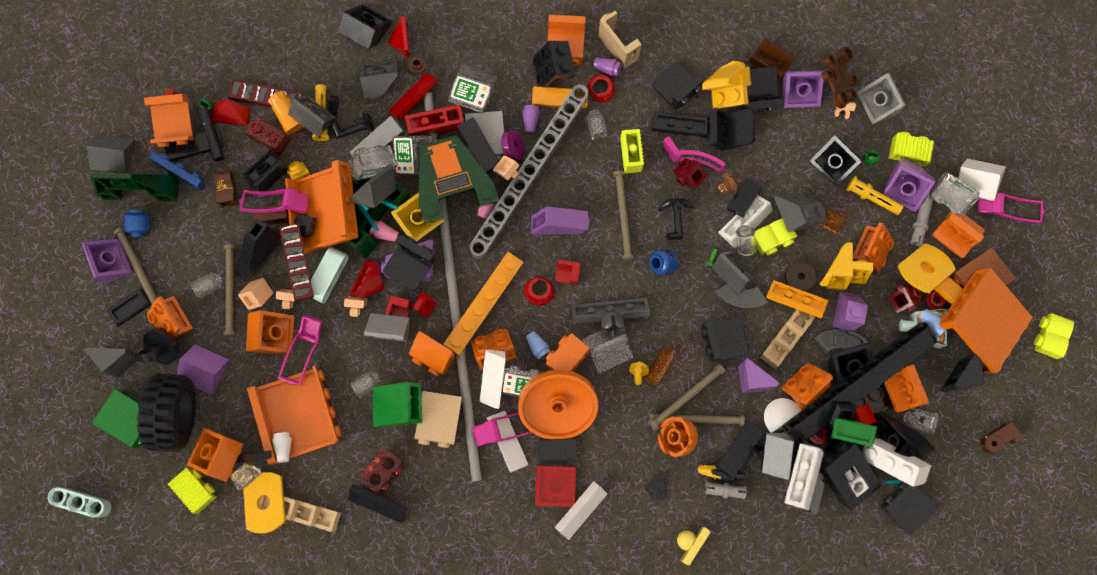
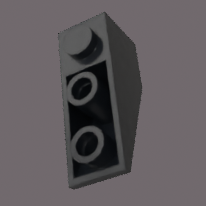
[236,219,281,282]
[871,411,935,461]

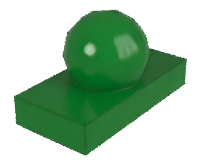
[831,417,877,447]

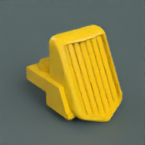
[702,61,751,109]
[820,242,873,290]

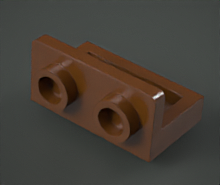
[749,38,795,81]

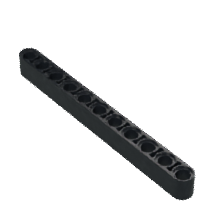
[754,322,937,462]

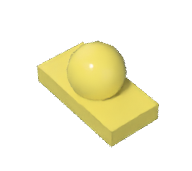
[677,527,710,565]

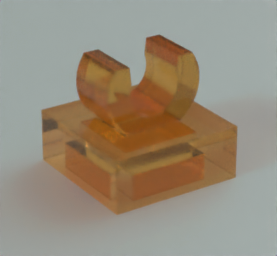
[717,172,739,194]
[819,208,846,233]

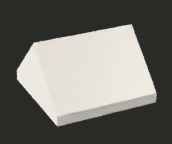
[956,158,1006,201]

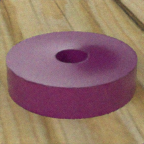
[501,130,525,161]

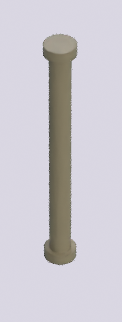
[613,170,634,260]
[113,227,157,306]
[223,244,236,336]
[648,364,726,431]
[649,412,745,426]

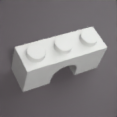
[862,438,932,486]

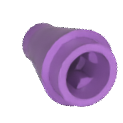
[594,57,622,77]
[522,105,540,133]

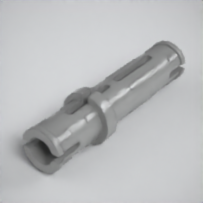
[910,191,935,247]

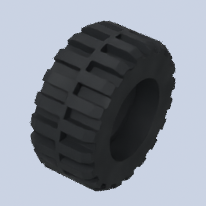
[137,373,196,452]

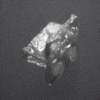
[583,330,633,374]

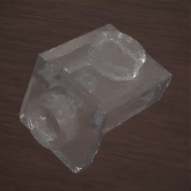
[230,463,262,491]

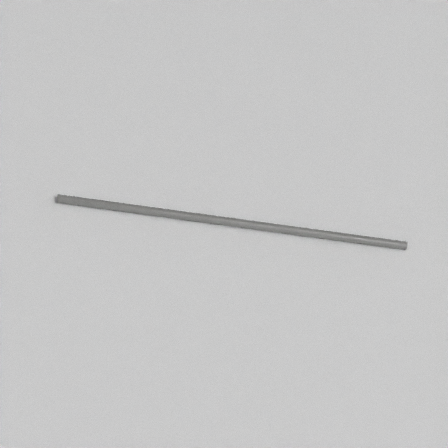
[423,92,482,482]

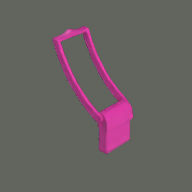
[662,136,726,173]
[239,188,309,214]
[978,193,1045,224]
[278,315,323,386]
[472,412,532,447]

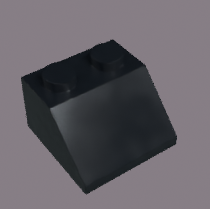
[338,4,393,49]

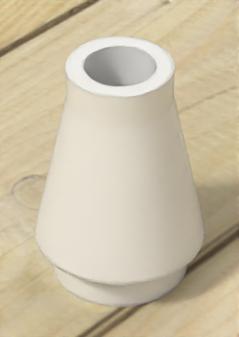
[272,432,292,463]

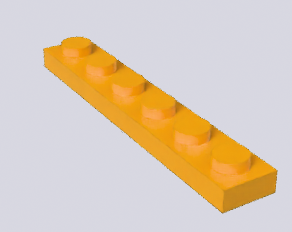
[443,252,523,356]

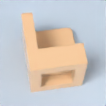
[238,278,273,310]

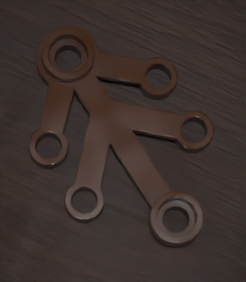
[822,46,858,109]

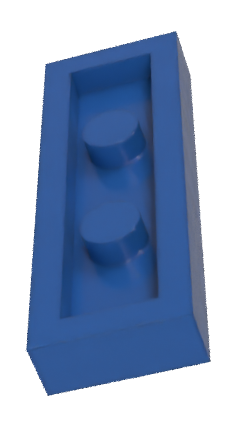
[149,152,205,191]

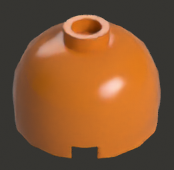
[658,417,698,457]

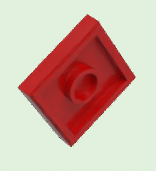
[535,465,576,507]

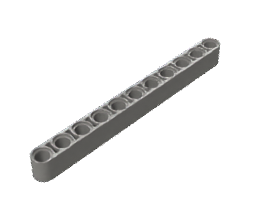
[470,85,588,259]

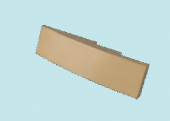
[760,309,816,369]
[259,495,341,533]

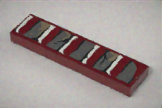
[227,80,304,107]
[279,224,314,302]

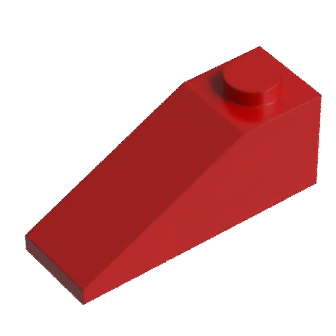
[405,104,464,135]

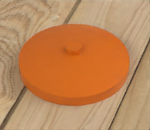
[518,370,598,440]

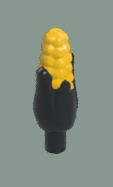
[698,465,745,483]

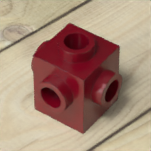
[673,158,707,189]
[888,284,922,313]

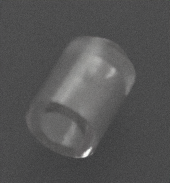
[585,110,608,140]
[736,225,757,256]
[190,272,223,299]
[349,370,381,399]

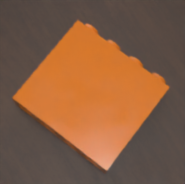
[285,160,358,254]
[939,267,1033,374]
[247,366,342,465]

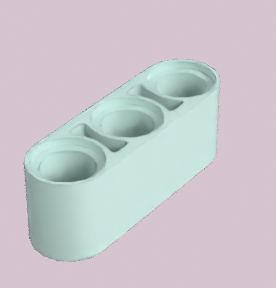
[311,247,349,304]
[48,488,112,517]

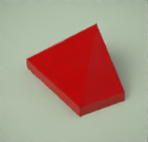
[388,16,410,58]
[211,99,251,126]
[349,261,384,299]

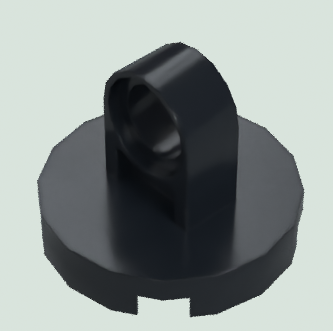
[138,327,180,365]

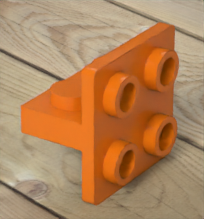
[932,208,985,258]
[853,222,894,272]
[147,296,193,338]
[471,329,517,370]
[781,363,833,410]
[884,364,929,413]

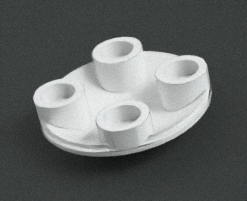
[764,398,802,433]

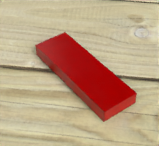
[388,73,438,120]

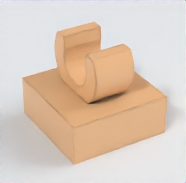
[833,101,856,119]
[493,155,520,180]
[276,289,294,310]
[344,296,368,317]

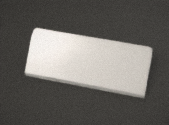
[718,195,773,248]
[480,350,506,409]
[487,411,528,473]
[785,444,824,510]
[555,481,607,540]

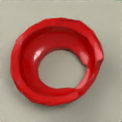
[587,74,616,103]
[524,277,555,306]

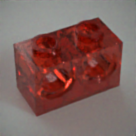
[244,116,291,156]
[358,447,404,494]

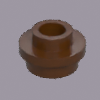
[408,56,427,74]

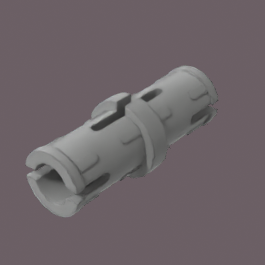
[705,482,747,499]

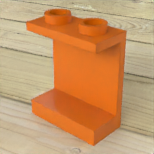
[548,15,585,67]
[144,94,194,147]

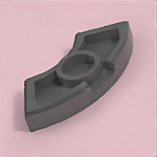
[714,284,768,310]
[813,329,869,353]

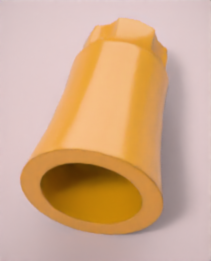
[268,91,304,135]

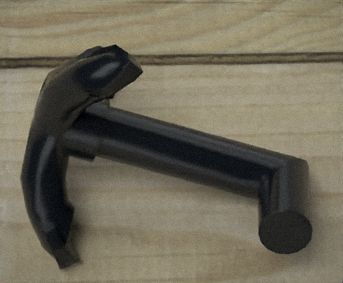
[330,112,374,139]
[658,198,694,240]

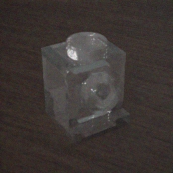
[904,408,939,434]

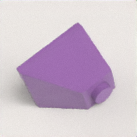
[882,157,936,212]

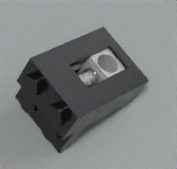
[819,440,882,511]

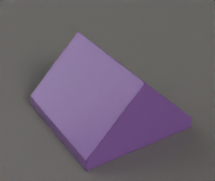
[781,70,824,108]
[82,239,132,284]
[178,345,230,395]
[738,358,779,393]

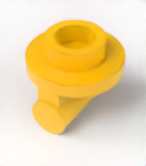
[287,161,310,180]
[629,362,649,385]

